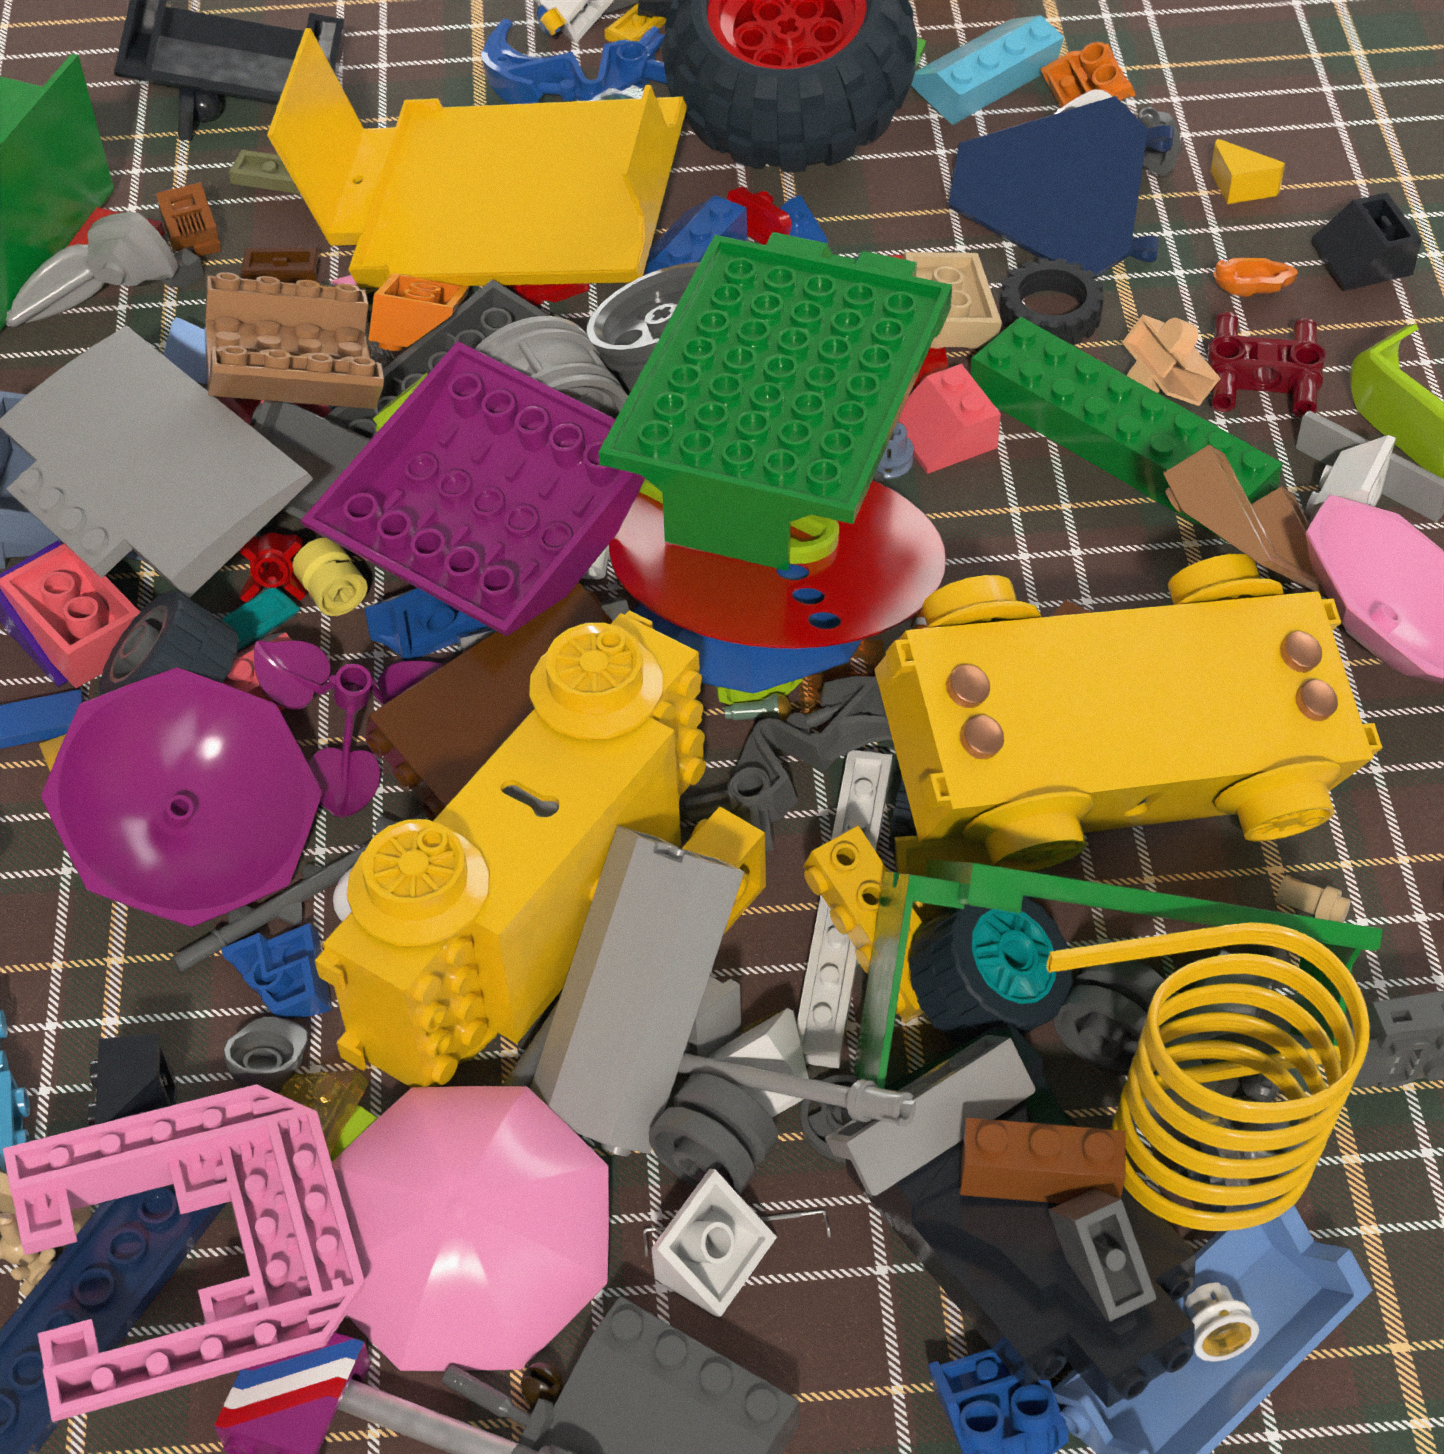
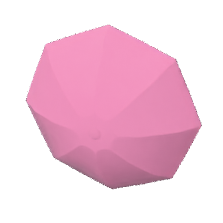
[1306,495,1444,684]
[332,1086,609,1371]

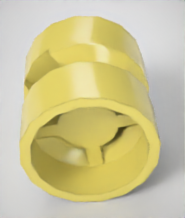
[293,537,368,616]

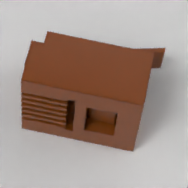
[155,182,221,257]

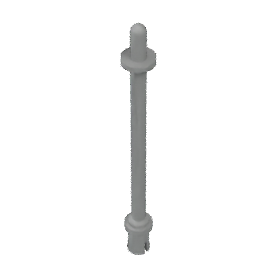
[678,1053,916,1127]

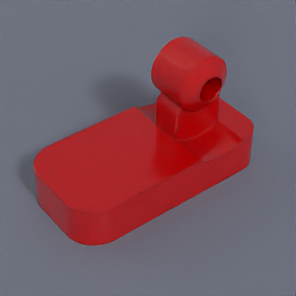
[727,186,792,245]

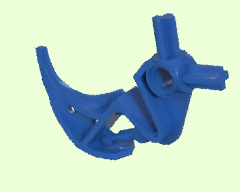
[481,18,667,104]

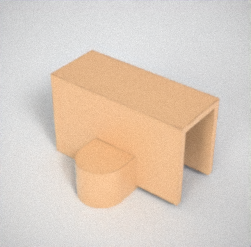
[1122,315,1220,406]

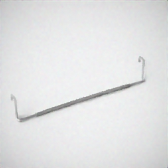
[643,1210,831,1257]

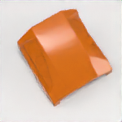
[1040,42,1136,108]

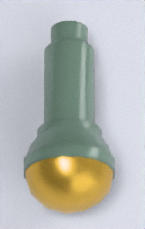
[724,693,791,722]

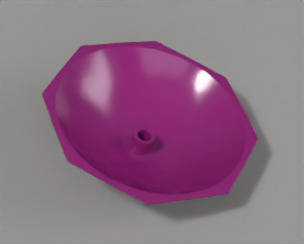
[41,667,322,927]

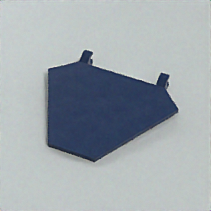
[949,96,1174,278]

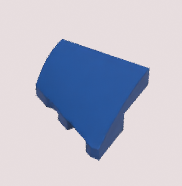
[221,923,333,1018]

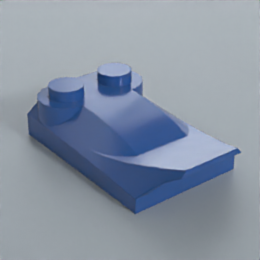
[364,588,489,661]

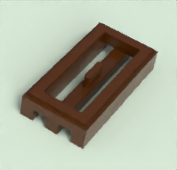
[240,248,321,283]

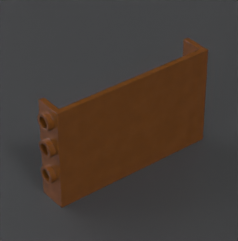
[365,582,613,821]

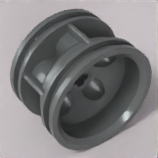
[587,262,700,396]

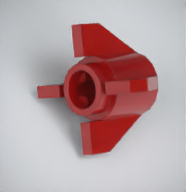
[238,533,306,603]

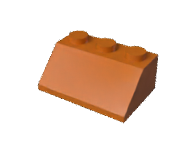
[368,273,469,351]

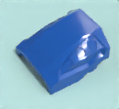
[928,1349,1069,1454]

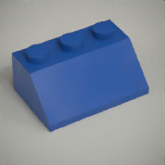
[643,195,747,276]

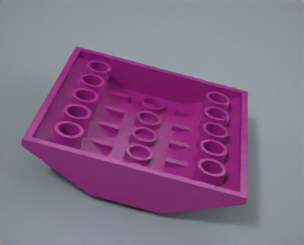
[301,341,645,636]

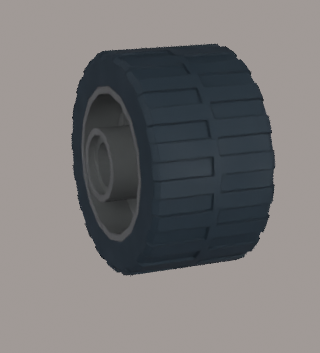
[99,590,238,696]

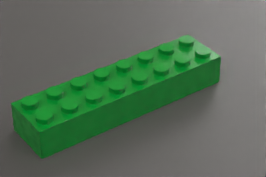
[971,317,1283,543]

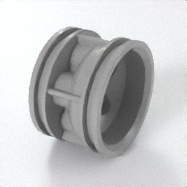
[475,316,628,419]

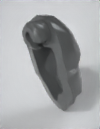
[1138,107,1183,177]

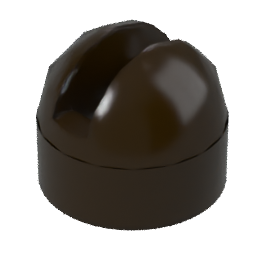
[520,1362,564,1408]

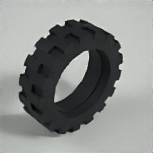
[1000,258,1104,346]

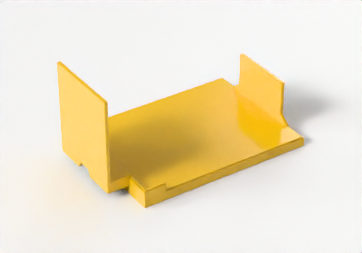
[267,28,687,288]

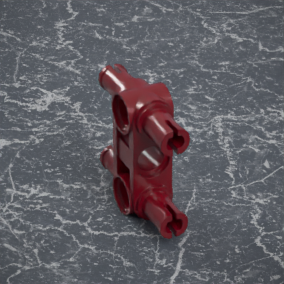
[1207,312,1326,418]

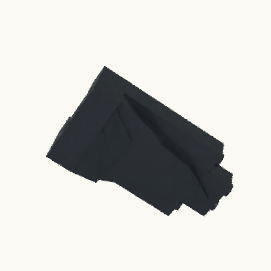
[841,1023,1196,1408]

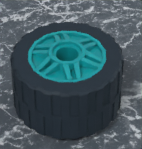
[909,896,1073,1044]

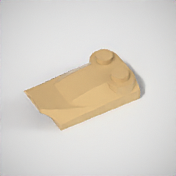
[903,252,1002,349]

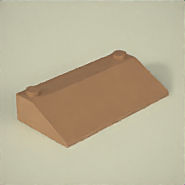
[1163,445,1328,598]

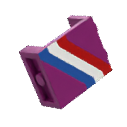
[214,1332,371,1454]

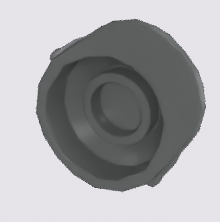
[224,1017,308,1093]

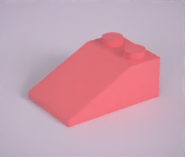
[0,544,140,688]

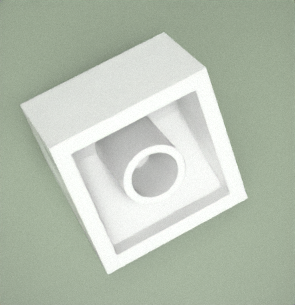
[1305,435,1396,524]

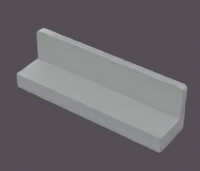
[1296,411,1444,523]
[825,1035,1035,1196]

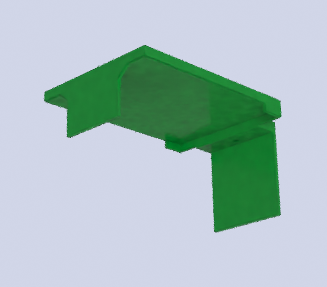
[598,232,952,571]
[853,859,1383,1089]

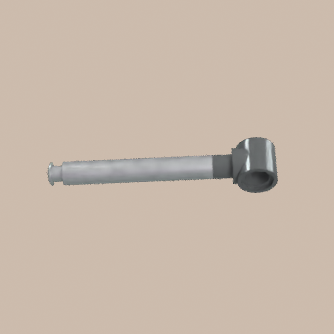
[338,1379,578,1454]

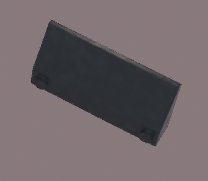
[114,0,344,105]

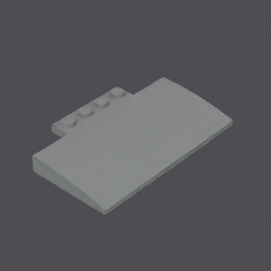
[0,325,313,598]

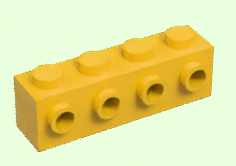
[803,825,925,1024]

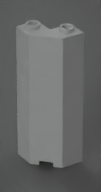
[530,826,744,1156]

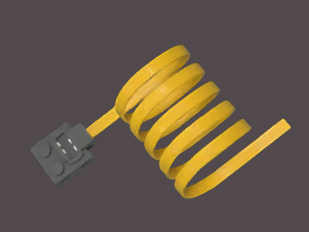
[1047,923,1444,1231]

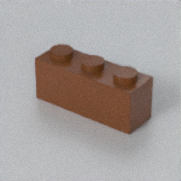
[960,1118,1126,1204]

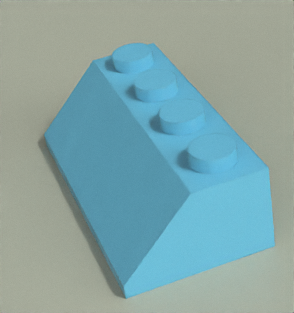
[911,15,1064,125]

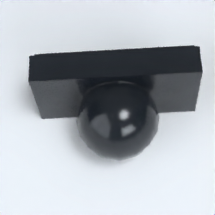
[178,87,222,141]

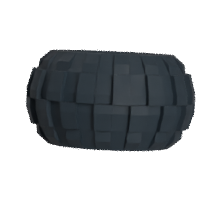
[662,0,917,172]

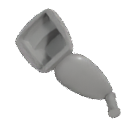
[6,212,178,327]

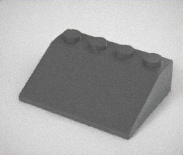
[539,1296,799,1454]

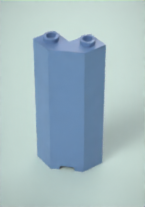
[1052,1198,1373,1454]

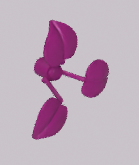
[254,640,444,818]

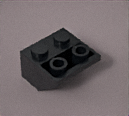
[1311,192,1422,291]
[88,1033,177,1126]

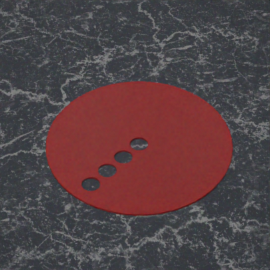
[609,480,946,649]

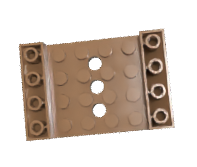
[204,272,384,409]

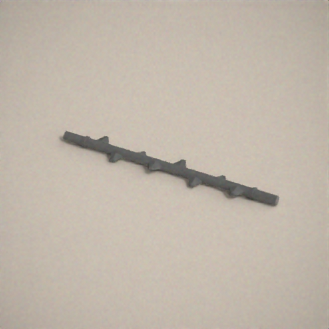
[171,811,429,973]

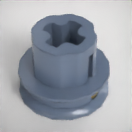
[877,422,914,479]

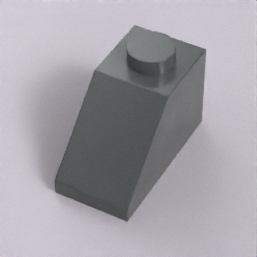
[1049,1189,1157,1321]

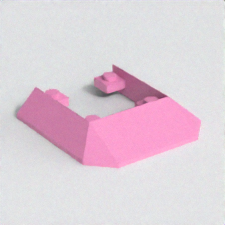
[3,1084,365,1422]

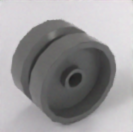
[1053,960,1179,1075]
[649,1073,778,1196]

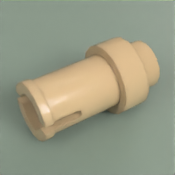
[1276,875,1351,922]

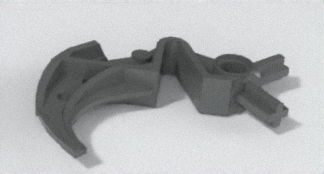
[685,676,893,857]

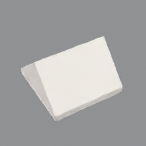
[708,1008,809,1117]
[651,1169,777,1317]

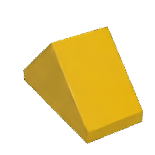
[1210,139,1285,204]

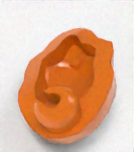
[1213,258,1298,297]

